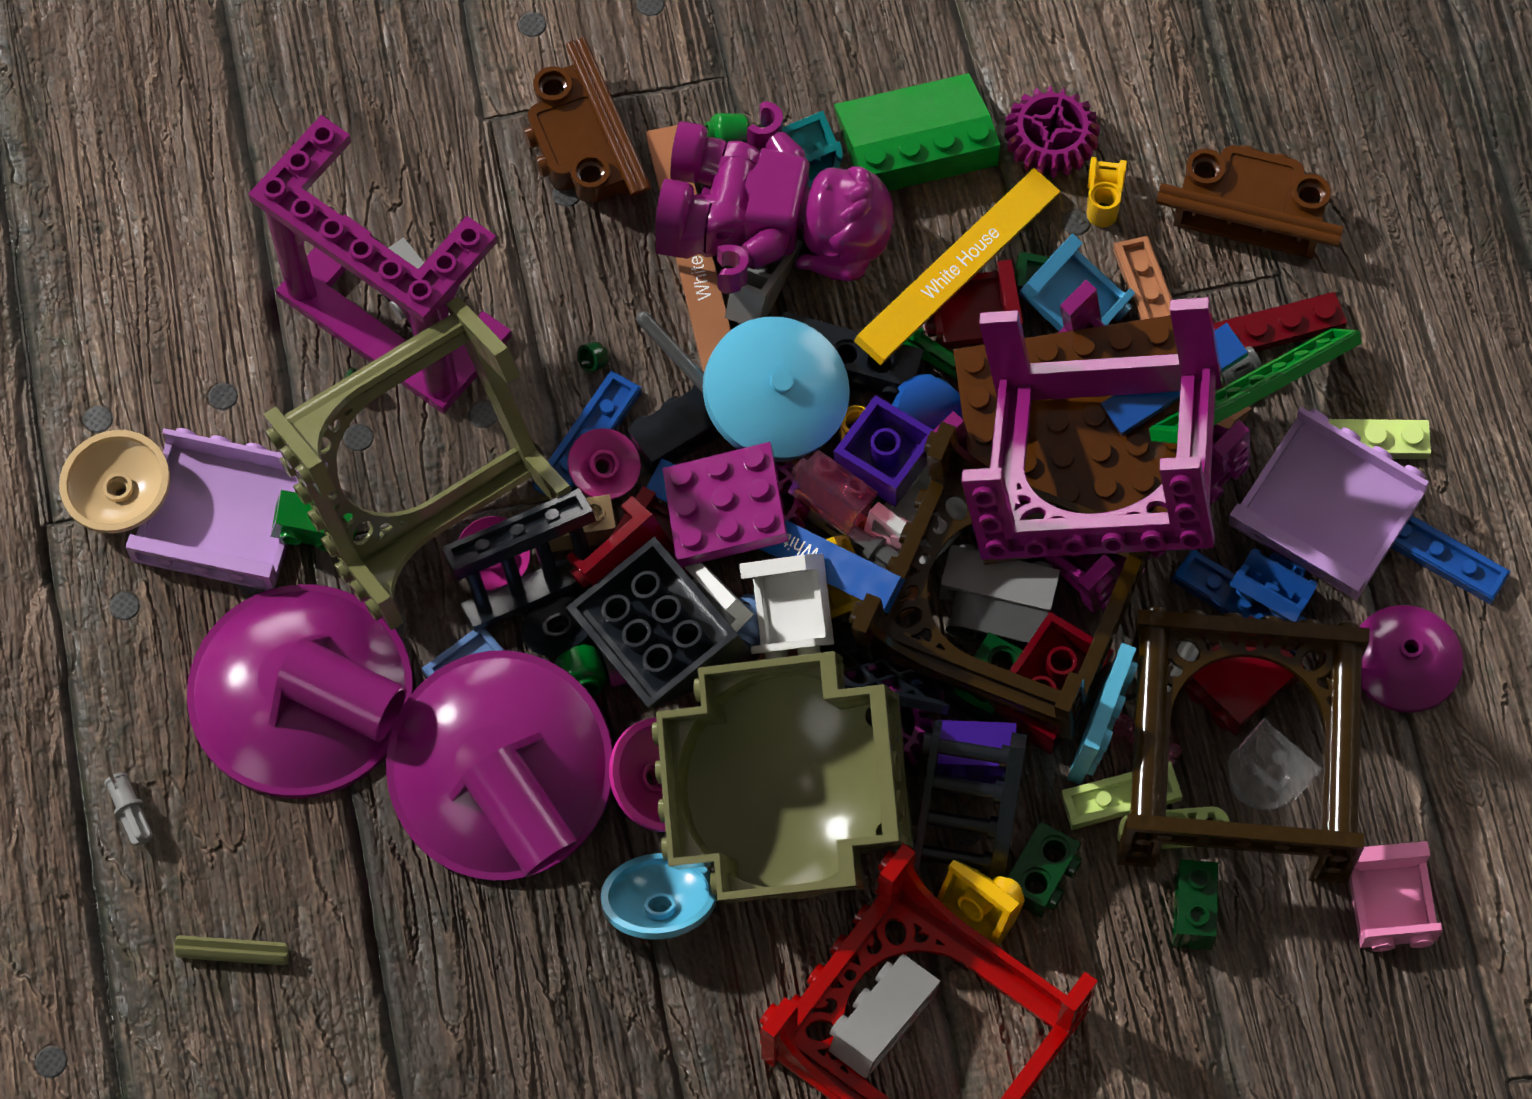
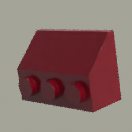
[989,612,1114,755]

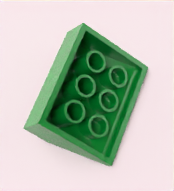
[834,73,1000,191]

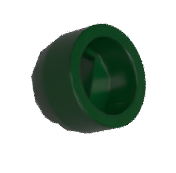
[577,342,609,373]

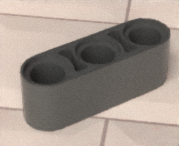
[946,592,1049,650]

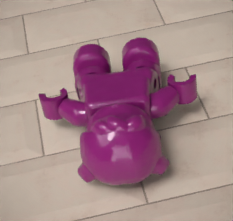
[655,101,894,294]

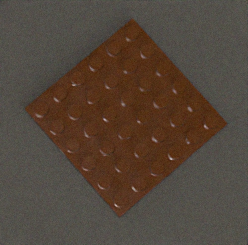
[953,315,1180,565]

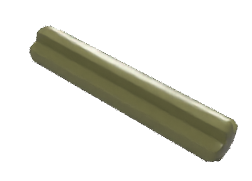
[174,935,290,966]

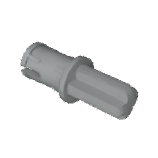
[104,772,153,846]

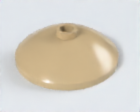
[59,430,170,534]

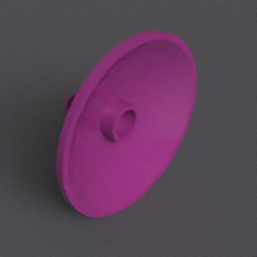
[187,584,413,799]
[386,650,613,880]

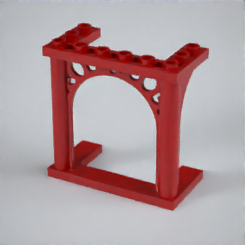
[759,843,1098,1099]

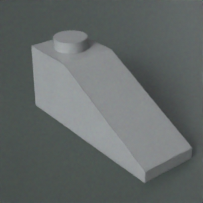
[724,240,803,324]

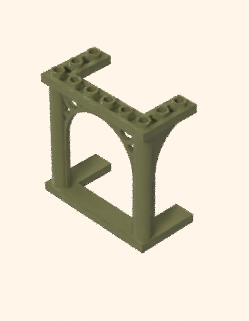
[263,296,572,630]

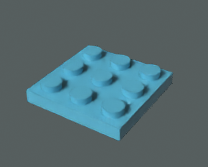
[1066,643,1138,785]

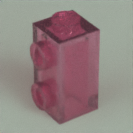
[788,450,878,535]

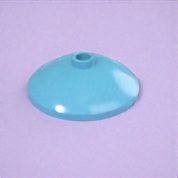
[601,853,717,940]

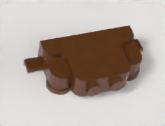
[523,37,651,203]
[1156,145,1343,259]

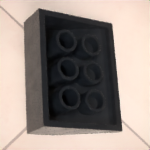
[566,536,752,711]

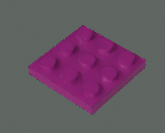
[662,442,789,568]

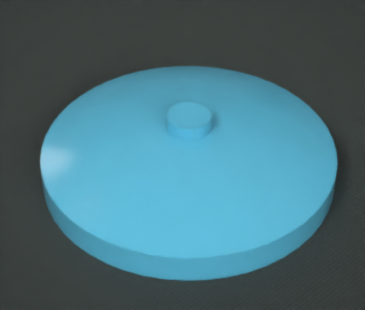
[703,317,850,462]

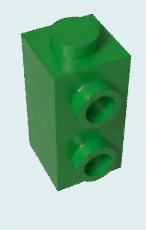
[270,490,357,552]

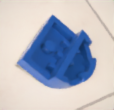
[892,374,963,430]
[1230,549,1317,622]

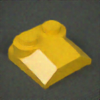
[937,860,1025,946]

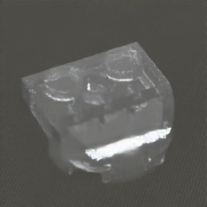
[1228,718,1323,810]

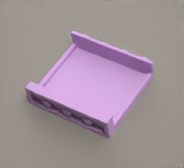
[1229,407,1429,601]
[125,428,298,590]

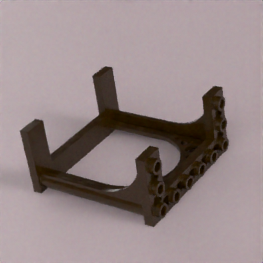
[849,421,1157,741]
[1117,607,1370,884]

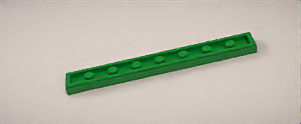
[1149,328,1362,444]

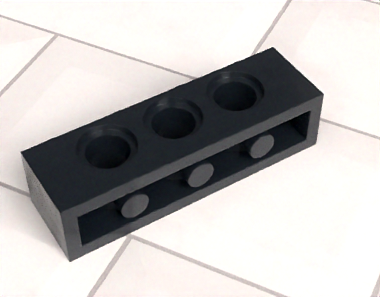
[783,312,924,402]

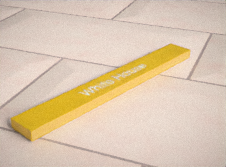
[854,168,1060,365]

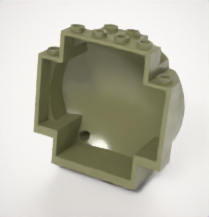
[652,651,913,903]

